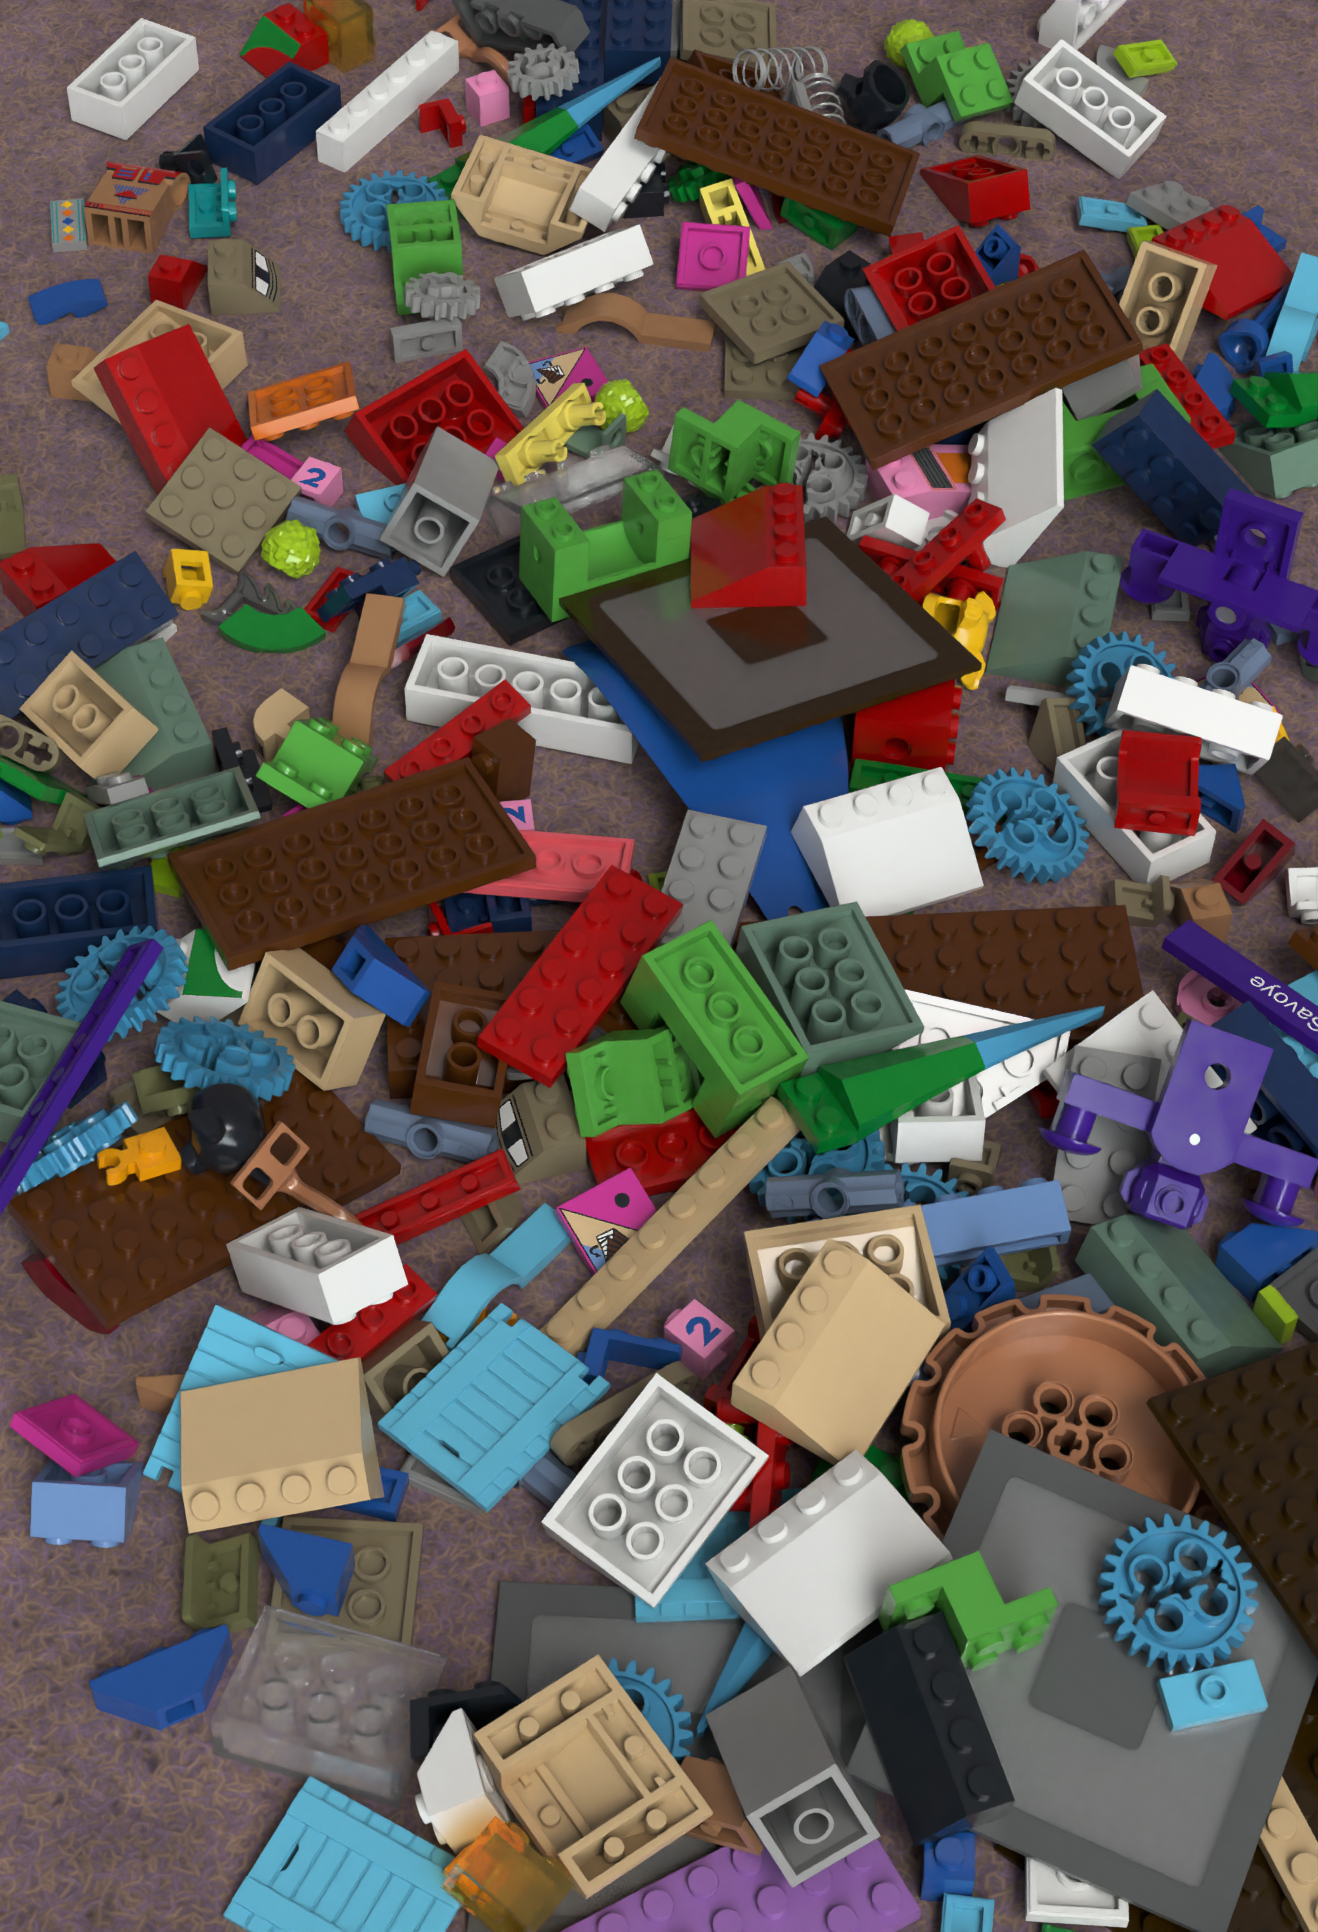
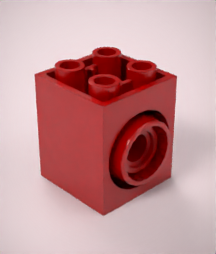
[851,679,962,772]

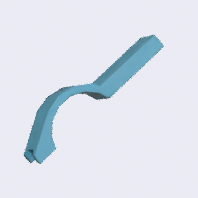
[1266,252,1318,371]
[421,1203,571,1352]

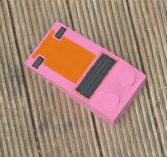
[866,444,971,520]

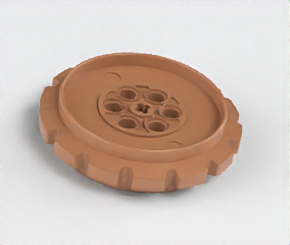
[899,1294,1220,1542]

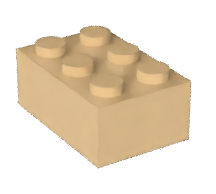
[1119,241,1218,362]
[19,650,159,780]
[238,948,386,1091]

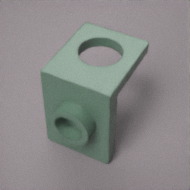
[566,413,626,467]

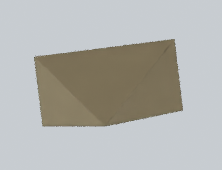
[1027,698,1086,773]
[461,1193,524,1255]

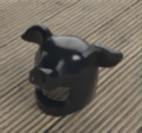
[835,60,909,132]
[179,1083,270,1186]

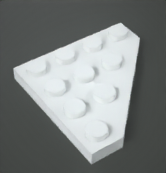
[879,990,1070,1166]

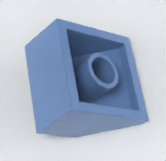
[30,1459,144,1548]

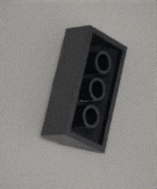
[844,1611,1015,1847]

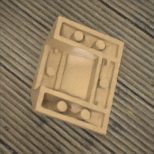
[451,135,593,255]
[473,1654,713,1899]

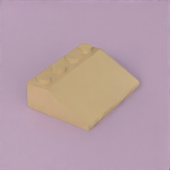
[71,300,248,425]
[744,1205,951,1351]
[731,1237,945,1465]
[180,1357,384,1534]

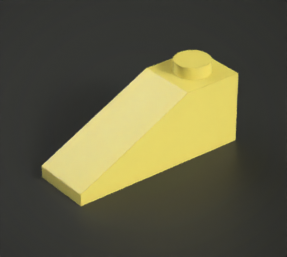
[700,178,765,276]

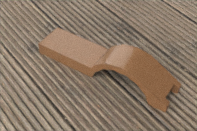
[556,293,716,352]
[332,593,406,747]

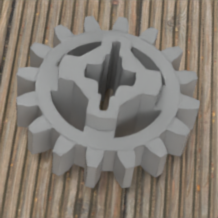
[507,43,580,101]
[404,272,481,321]

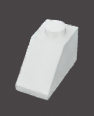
[846,494,930,550]

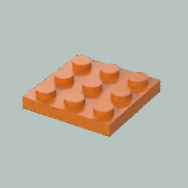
[248,361,360,441]

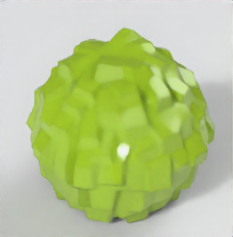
[884,18,935,69]
[593,379,650,435]
[261,519,322,579]

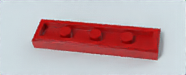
[353,1148,521,1246]

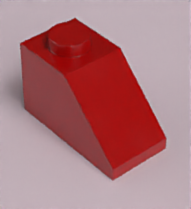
[148,254,208,310]

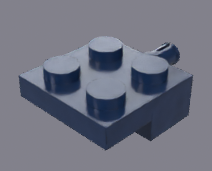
[317,556,421,623]
[443,893,556,933]

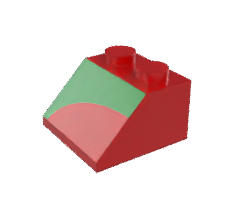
[239,3,330,78]

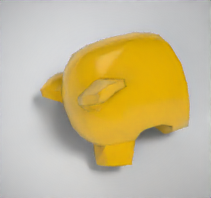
[922,591,996,691]

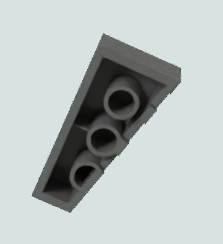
[451,0,590,53]

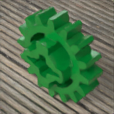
[667,160,733,203]

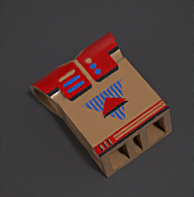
[84,161,191,254]

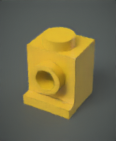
[162,549,213,610]

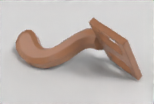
[435,14,512,88]
[230,1121,364,1226]

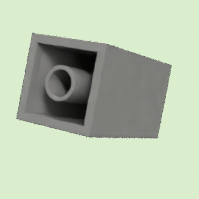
[379,426,499,577]
[705,1665,881,1888]

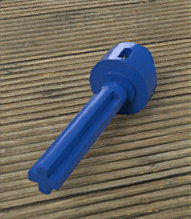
[1217,283,1290,374]

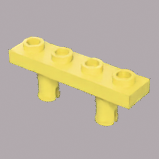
[495,383,606,488]

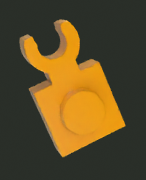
[97,1127,181,1185]

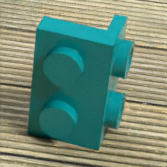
[188,167,237,238]

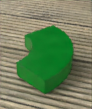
[218,604,326,654]

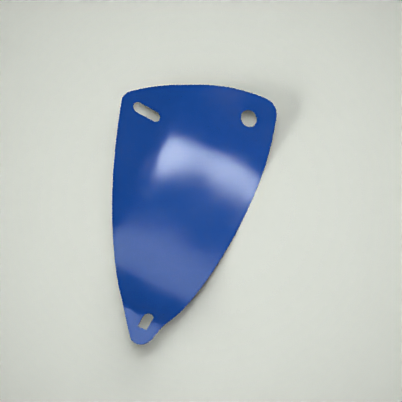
[562,640,848,920]

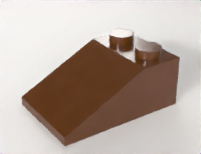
[410,980,511,1128]

